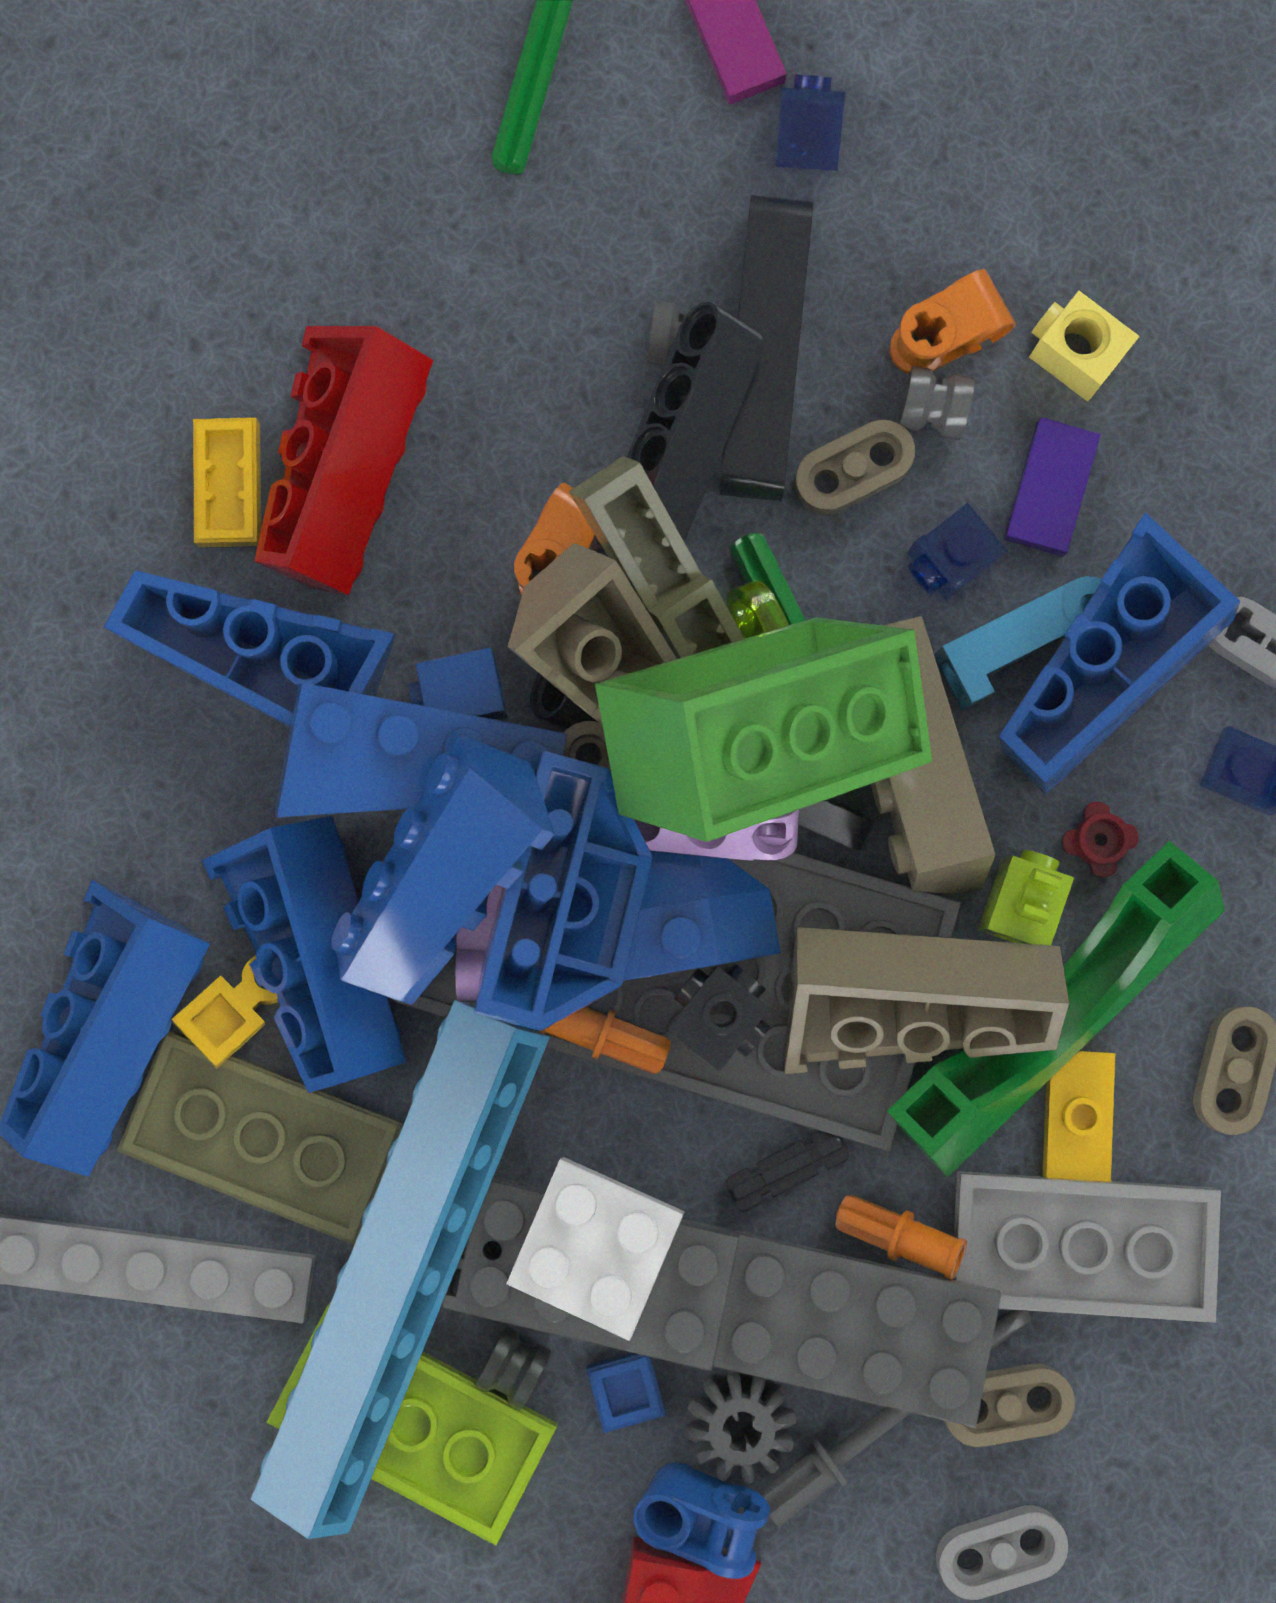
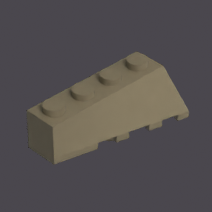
[507,543,677,726]
[871,616,996,894]
[784,927,1069,1074]

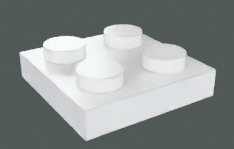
[506,1157,685,1341]

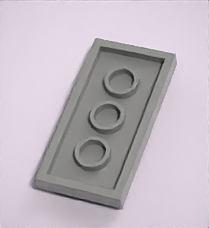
[953,1171,1221,1323]

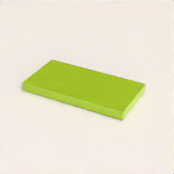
[266,1302,558,1546]

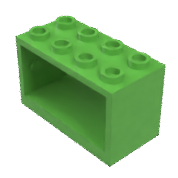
[595,617,932,842]

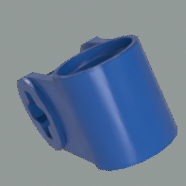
[633,1462,770,1579]

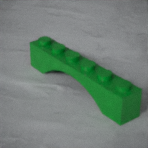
[887,841,1225,1177]

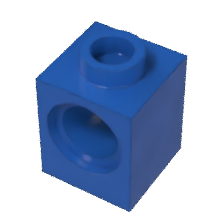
[409,647,508,720]

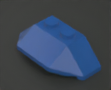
[473,750,653,1031]
[623,850,781,981]

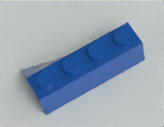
[999,512,1240,795]
[104,570,396,727]
[332,733,555,1005]
[201,815,406,1093]
[0,880,210,1177]

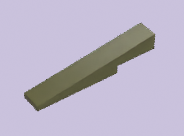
[569,456,744,659]

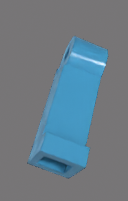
[934,576,1101,711]

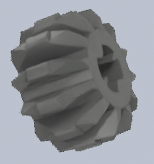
[685,1370,796,1484]

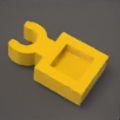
[172,956,278,1069]

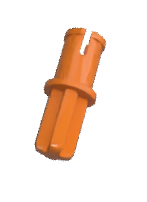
[539,1006,671,1074]
[835,1194,967,1280]

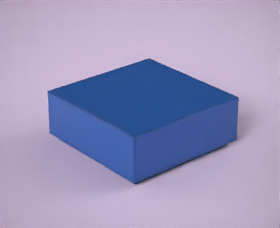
[586,1353,666,1433]

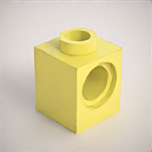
[1029,291,1139,402]

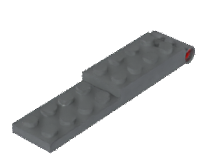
[441,1176,1001,1428]

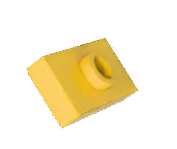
[193,418,261,547]
[1042,1051,1115,1182]

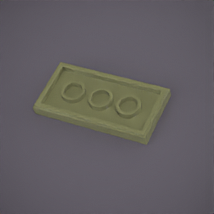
[117,1030,404,1245]

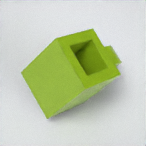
[977,849,1074,946]

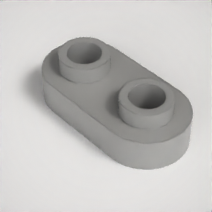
[936,1505,1068,1600]

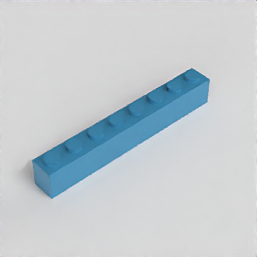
[251,1000,550,1539]

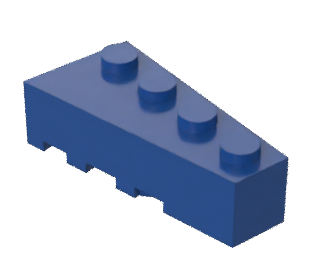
[274,683,567,817]

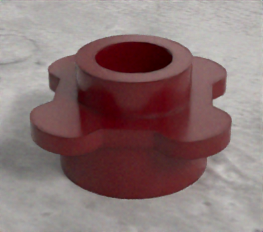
[1061,802,1139,878]

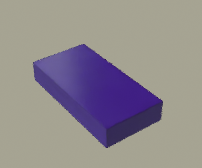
[1003,417,1101,557]

